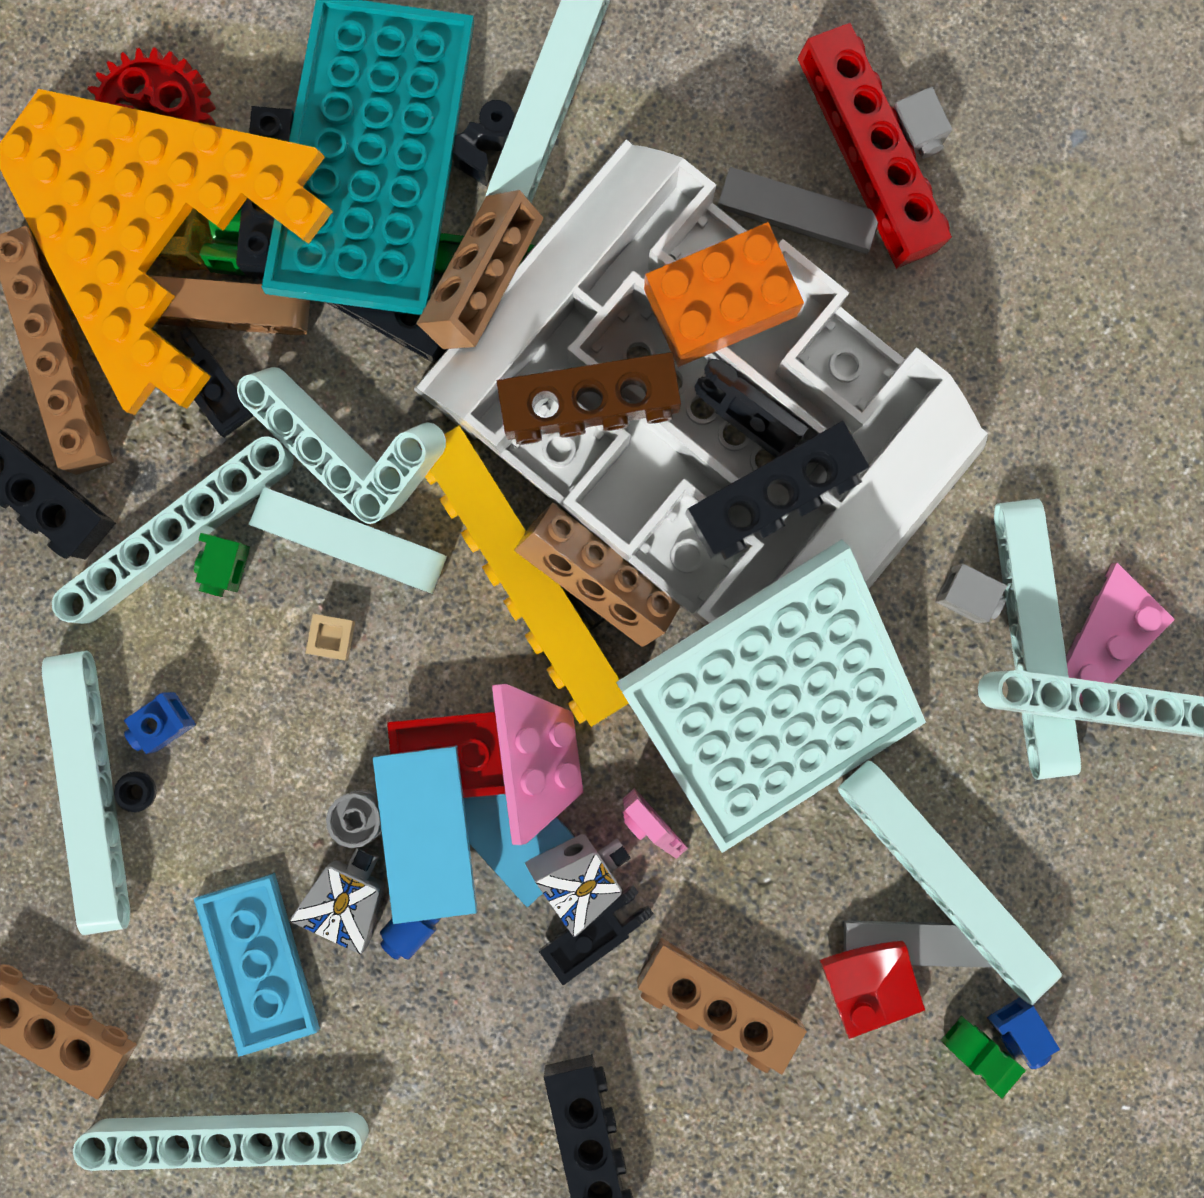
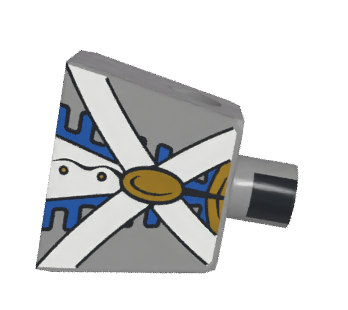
[525,834,631,937]
[290,847,386,955]

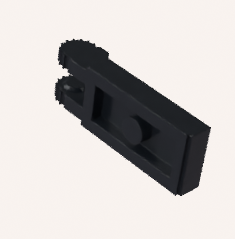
[180,327,254,438]
[694,358,809,458]
[539,885,654,985]

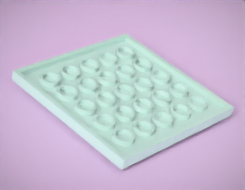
[616,540,926,853]

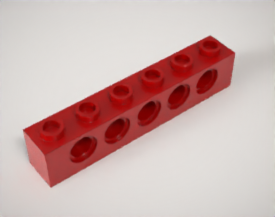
[797,23,952,269]

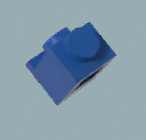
[124,692,196,754]
[987,997,1060,1069]

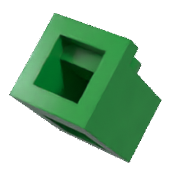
[194,533,250,597]

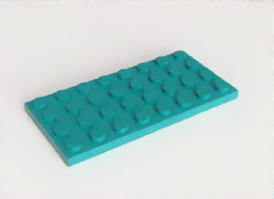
[262,0,474,315]

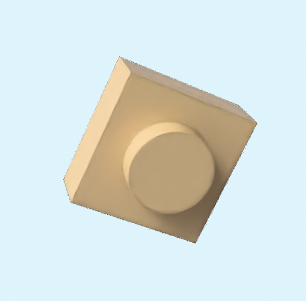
[305,614,355,661]

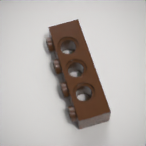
[496,352,681,445]

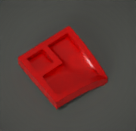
[820,940,925,1039]

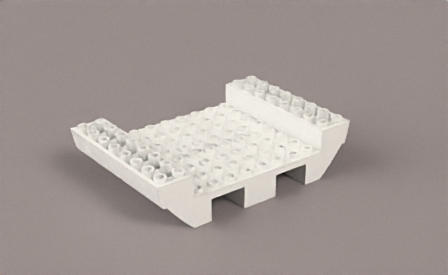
[414,140,988,626]

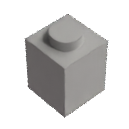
[893,87,952,159]
[935,563,1007,624]

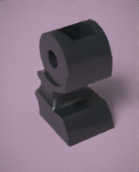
[452,100,514,187]

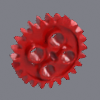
[87,47,216,126]

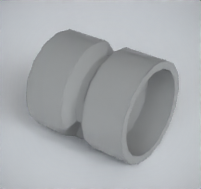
[326,789,382,848]

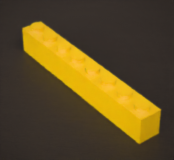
[421,425,629,727]

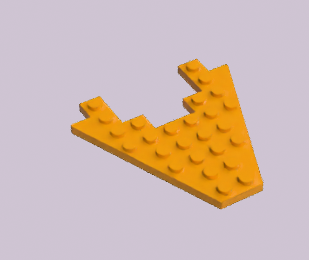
[0,89,333,415]

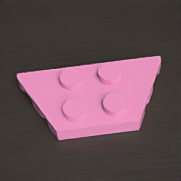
[492,684,583,845]

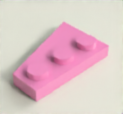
[1066,563,1175,702]
[623,788,688,859]

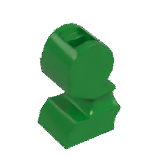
[199,206,246,276]
[940,1015,1026,1099]

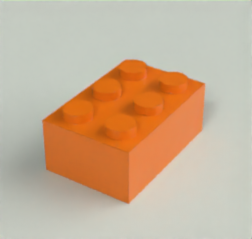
[644,222,804,367]

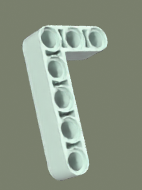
[237,367,446,524]

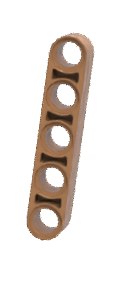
[149,275,310,335]

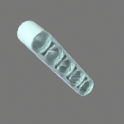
[249,487,447,594]

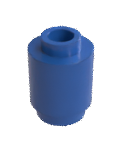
[380,918,441,960]

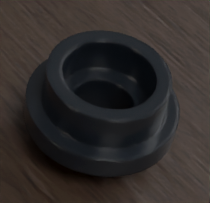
[114,771,157,812]

